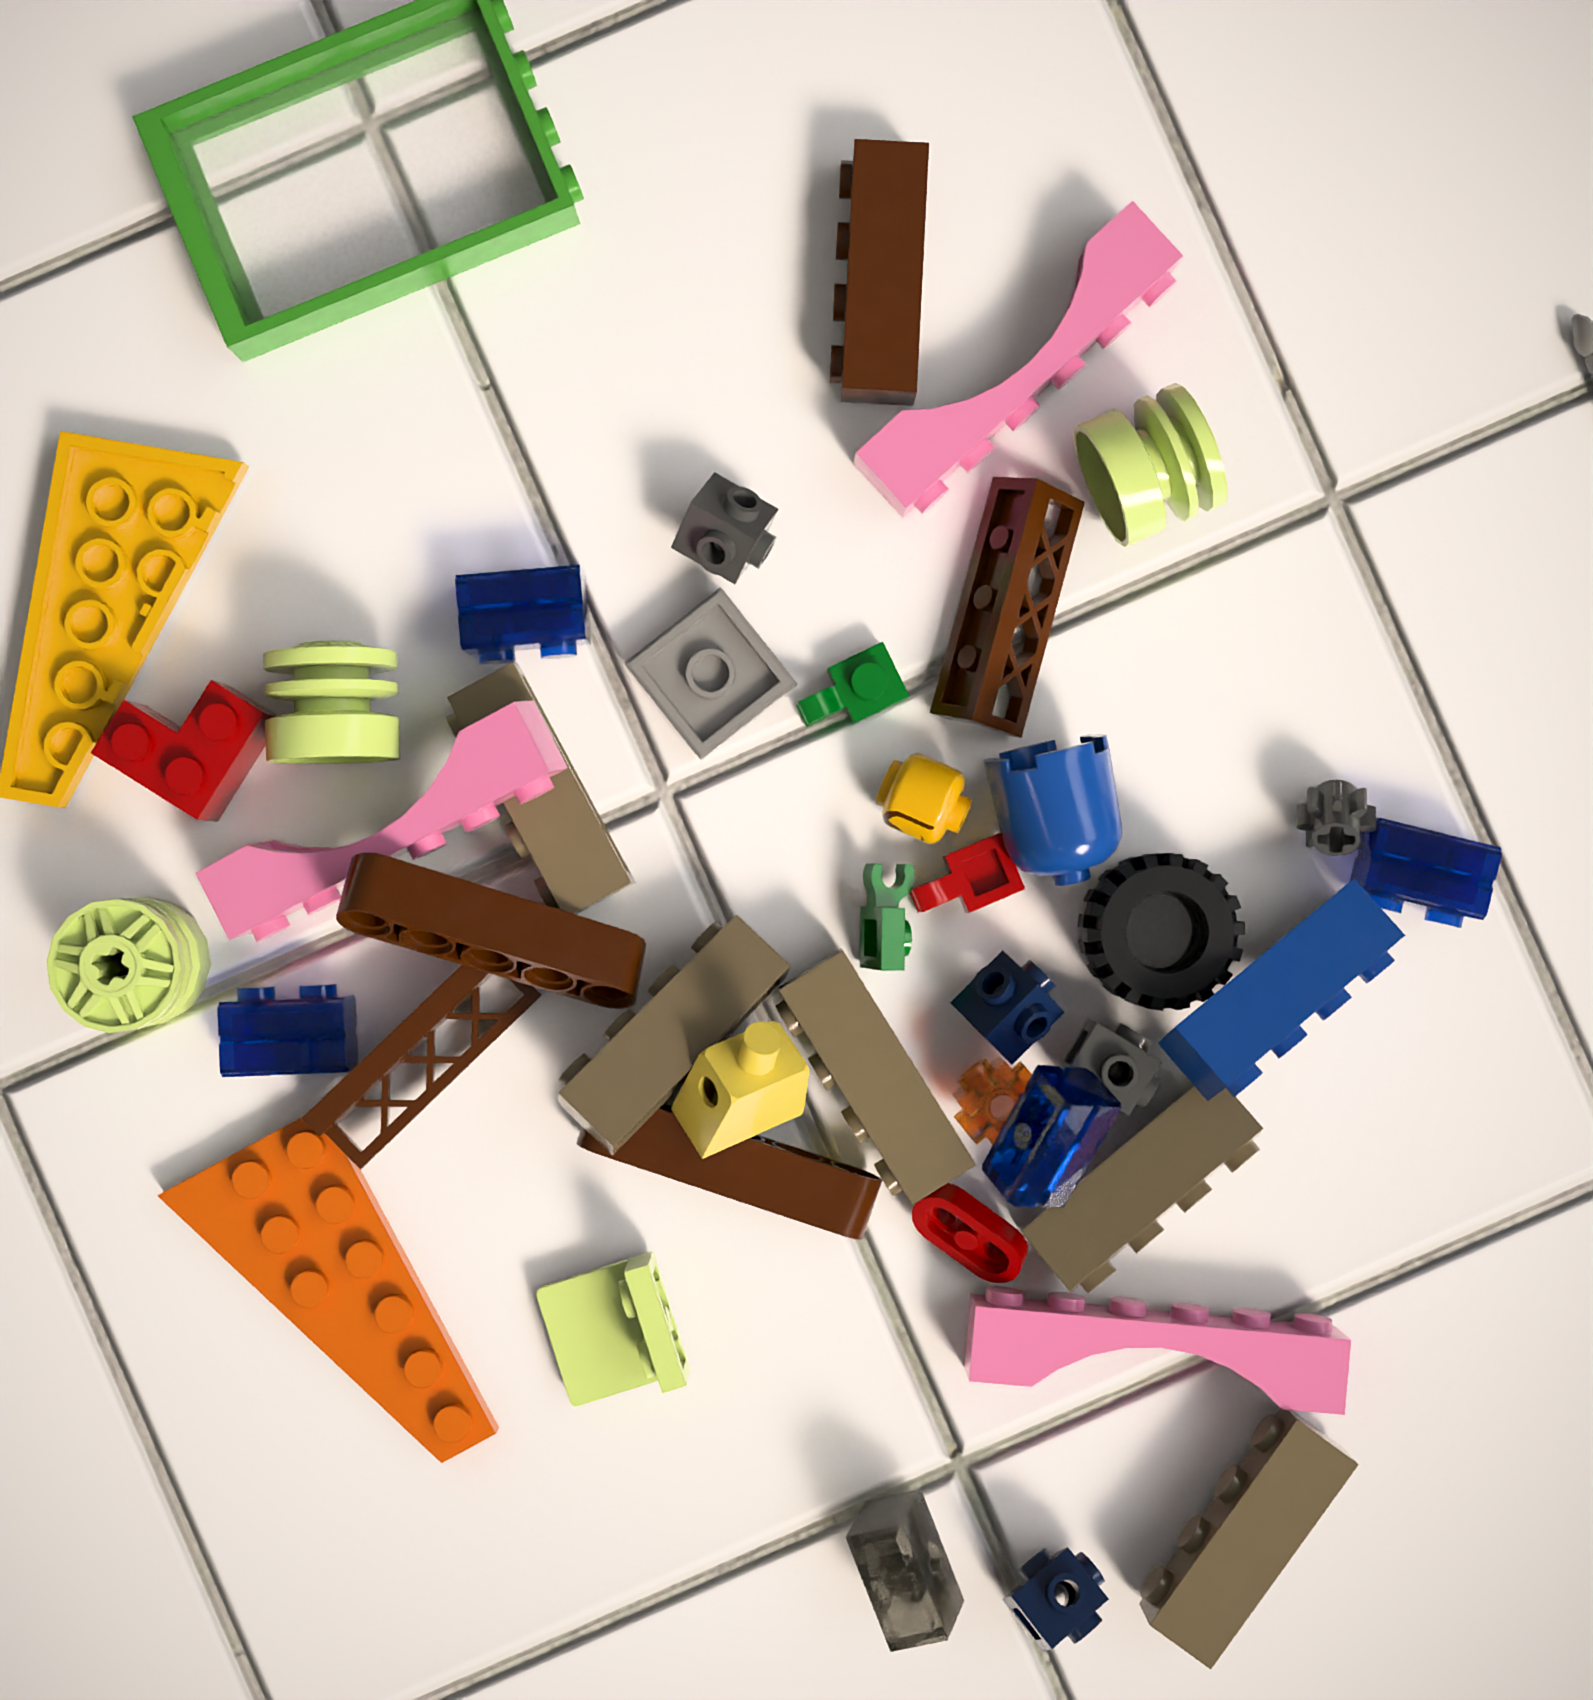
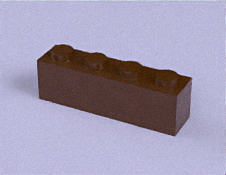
[829,139,929,406]

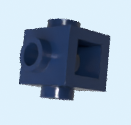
[950,950,1065,1065]
[1002,1547,1109,1651]

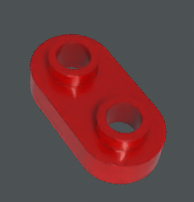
[911,1183,1028,1283]

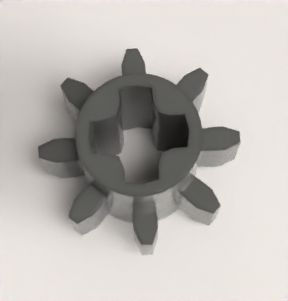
[1296,780,1376,856]

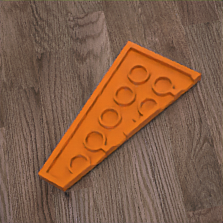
[157,1117,499,1463]

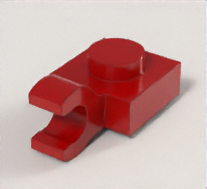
[909,832,1025,913]

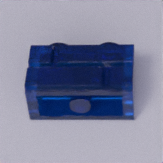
[455,565,591,665]
[1349,818,1502,929]
[217,983,358,1077]
[982,1065,1122,1207]

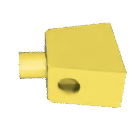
[671,1021,809,1159]

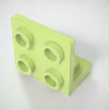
[536,1251,690,1407]

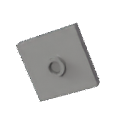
[624,587,798,762]

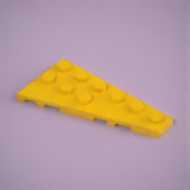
[0,431,249,808]

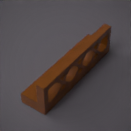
[929,477,1085,738]
[302,965,542,1170]

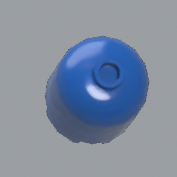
[983,733,1122,886]

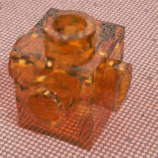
[952,1056,1046,1151]

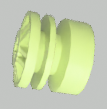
[1073,383,1228,548]
[263,641,401,764]
[46,897,211,1033]

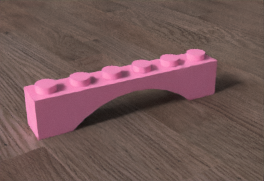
[854,201,1183,518]
[195,700,568,942]
[964,1286,1351,1415]

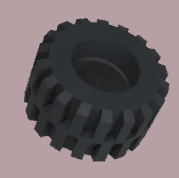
[1077,853,1246,1011]

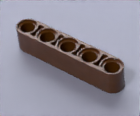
[336,853,647,1009]
[576,1103,883,1240]

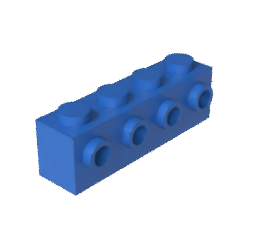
[1158,879,1406,1101]

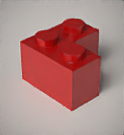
[90,680,278,822]

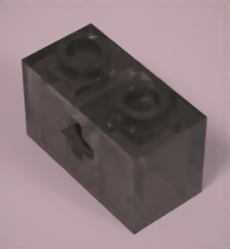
[845,1488,965,1652]

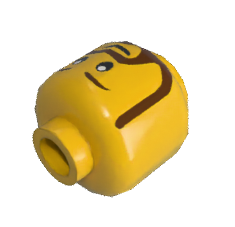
[875,753,972,844]

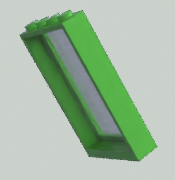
[132,0,585,362]

